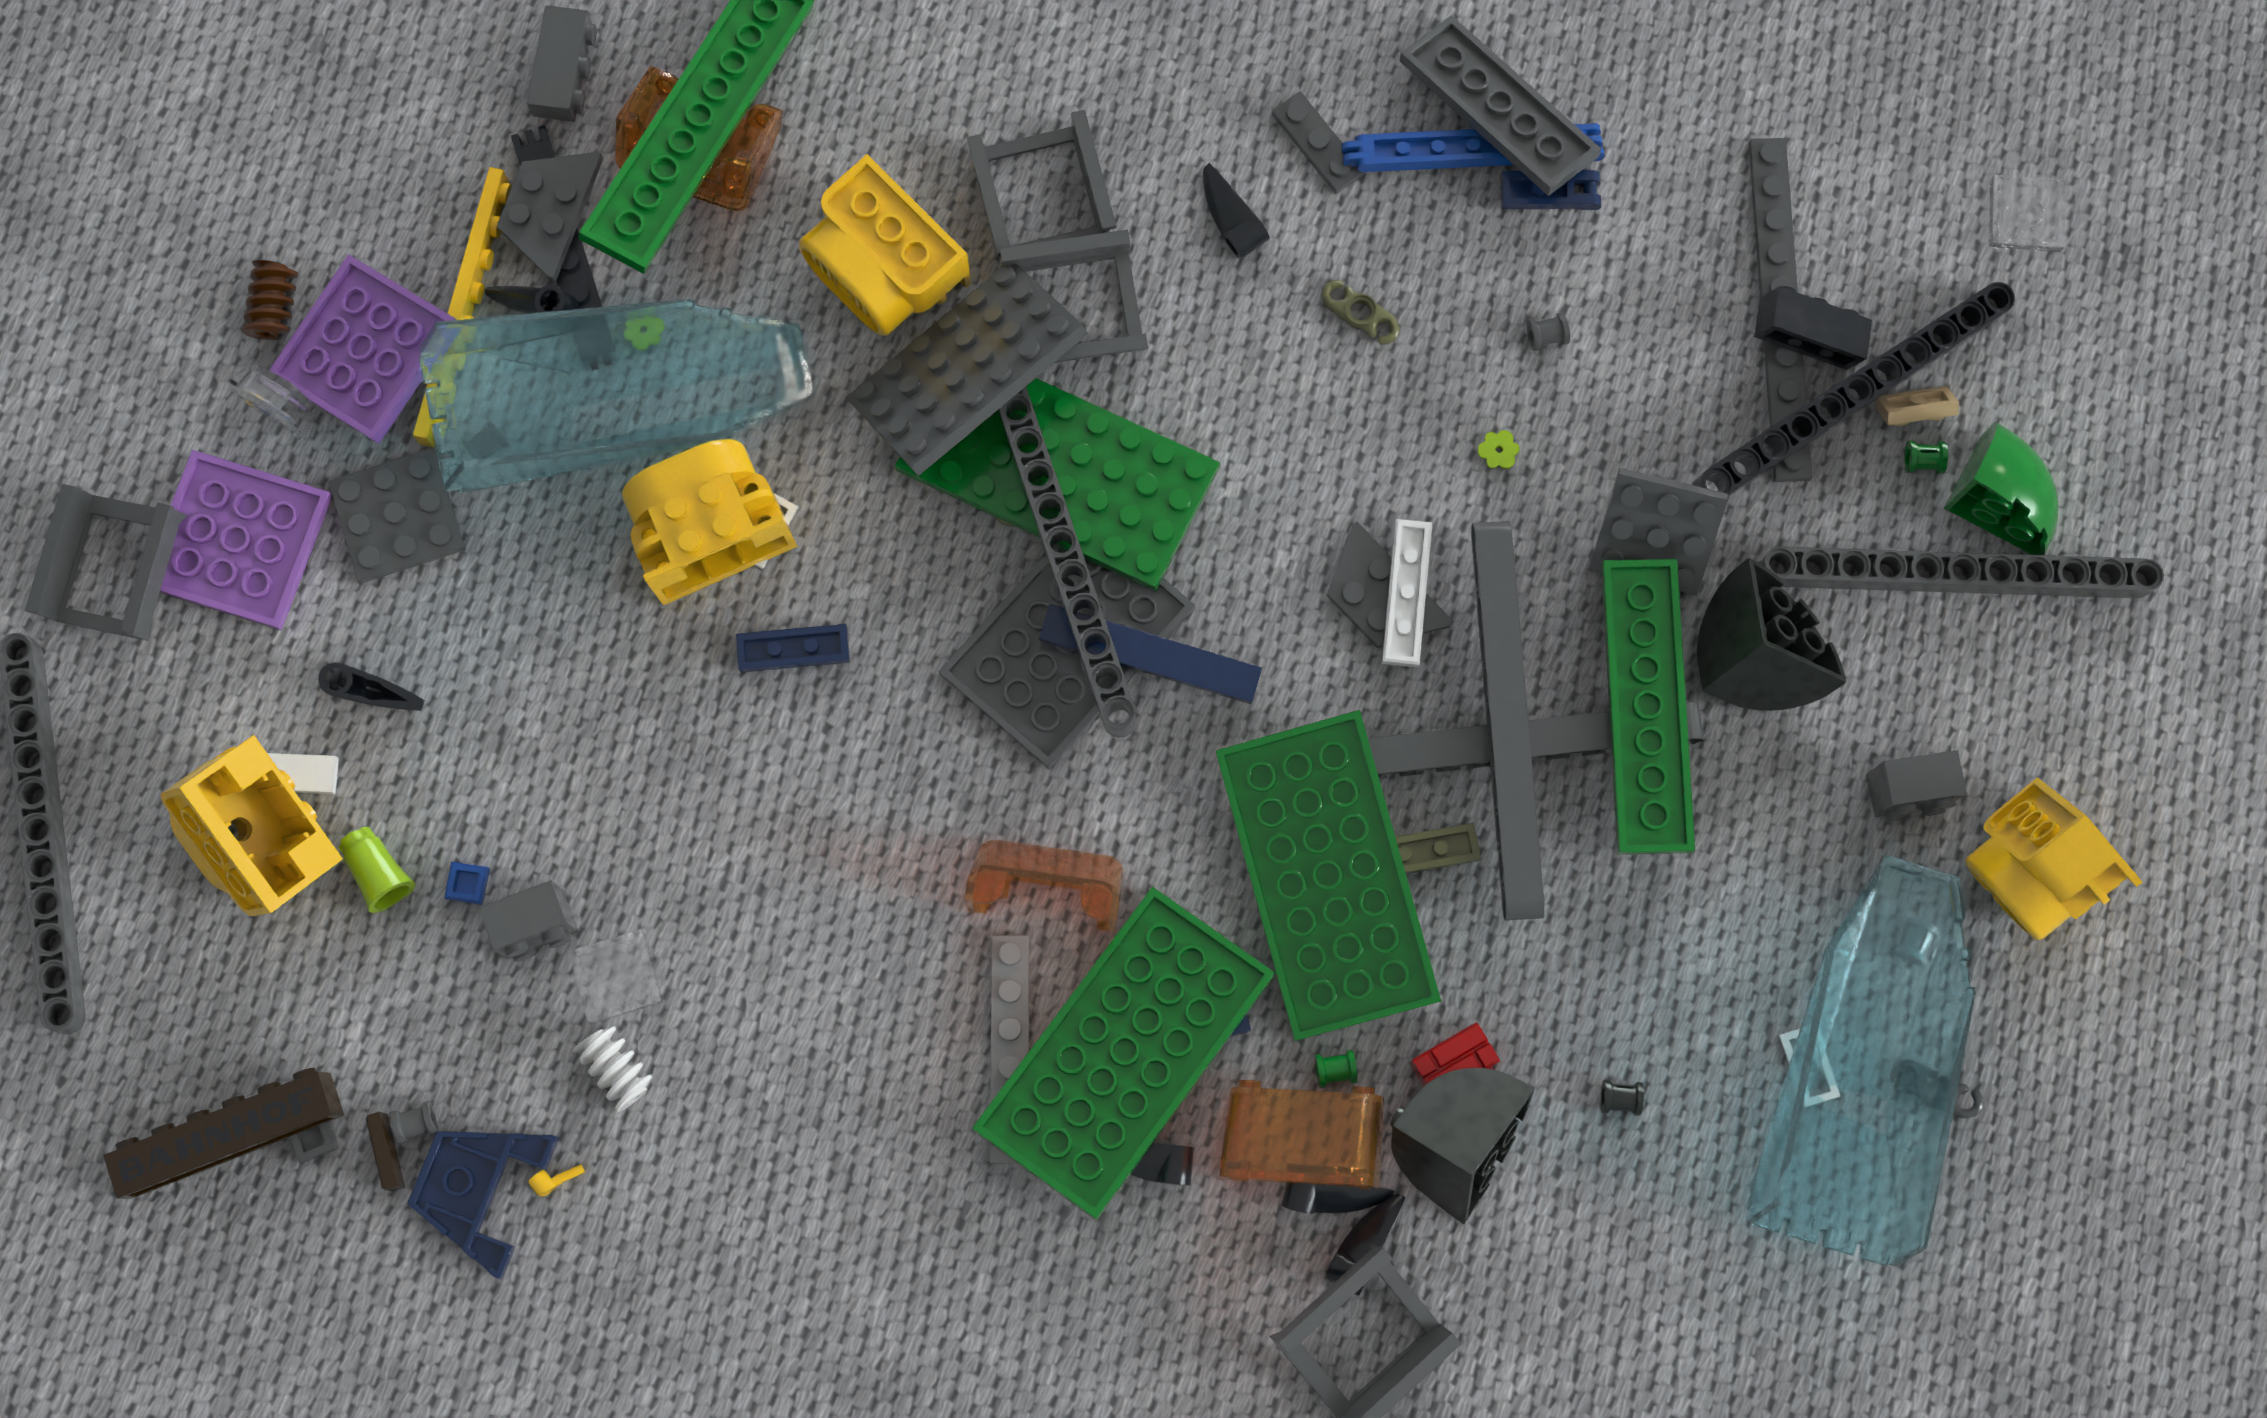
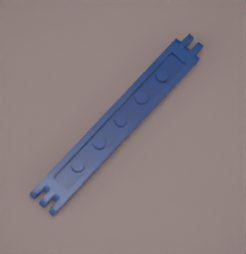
[1341,123,1605,172]

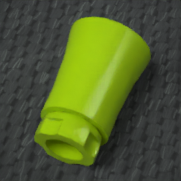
[338,827,416,913]

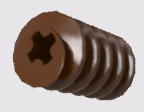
[242,260,298,340]

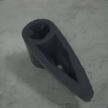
[1203,162,1270,260]
[485,285,580,325]
[318,662,425,711]
[1130,1143,1194,1186]
[1281,1167,1394,1214]
[1324,1194,1406,1296]

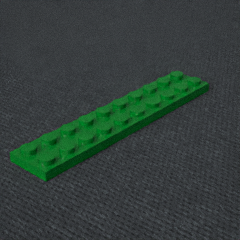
[579,0,814,274]

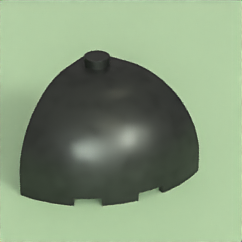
[1697,558,1846,711]
[1390,1068,1534,1224]

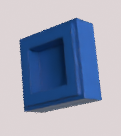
[444,862,490,905]

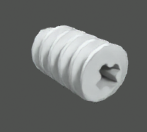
[572,1026,652,1112]

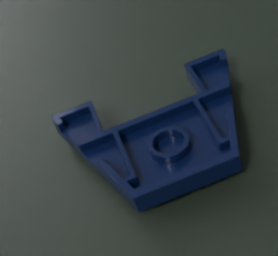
[407,1131,559,1279]

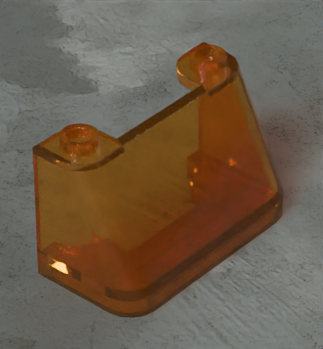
[615,66,783,211]
[964,840,1124,933]
[1220,1080,1384,1190]

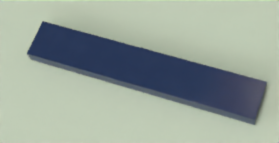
[1039,604,1262,704]

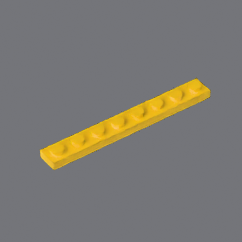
[413,167,512,448]

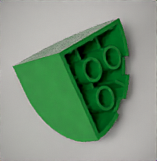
[1944,422,2059,555]

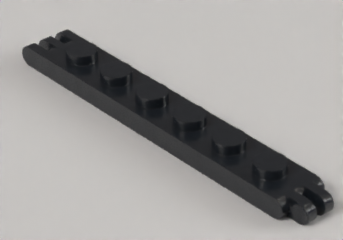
[511,125,616,371]

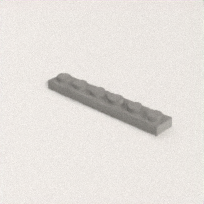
[990,935,1030,1164]

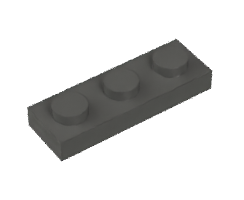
[1272,91,1364,194]

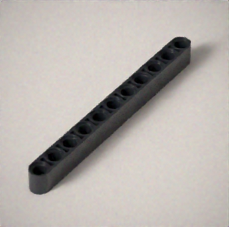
[1692,282,2015,497]

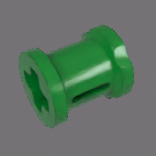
[1904,440,1948,474]
[1315,1049,1358,1088]

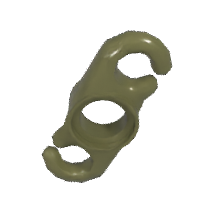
[1321,280,1400,344]

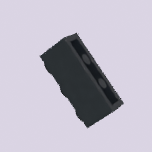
[1754,286,1872,370]

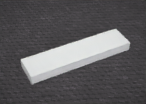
[1381,519,1432,668]

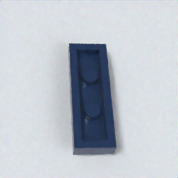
[736,624,850,673]

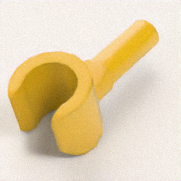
[529,1164,585,1196]

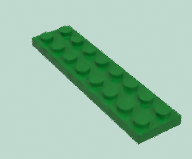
[1601,559,1695,855]

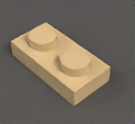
[1876,386,1959,426]

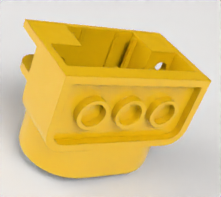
[798,154,971,336]
[622,439,798,606]
[161,735,343,916]
[1965,777,2143,941]

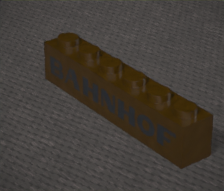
[103,1068,344,1199]

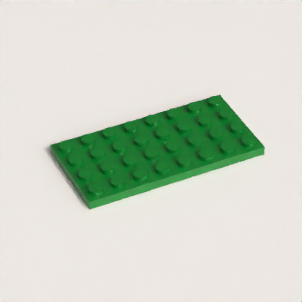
[895,378,1220,592]
[1215,710,1442,1041]
[972,886,1275,1221]

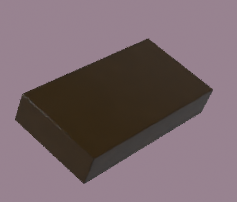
[365,1112,405,1191]

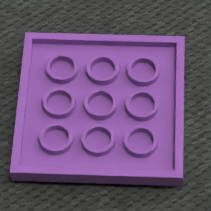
[267,254,461,444]
[160,450,333,631]

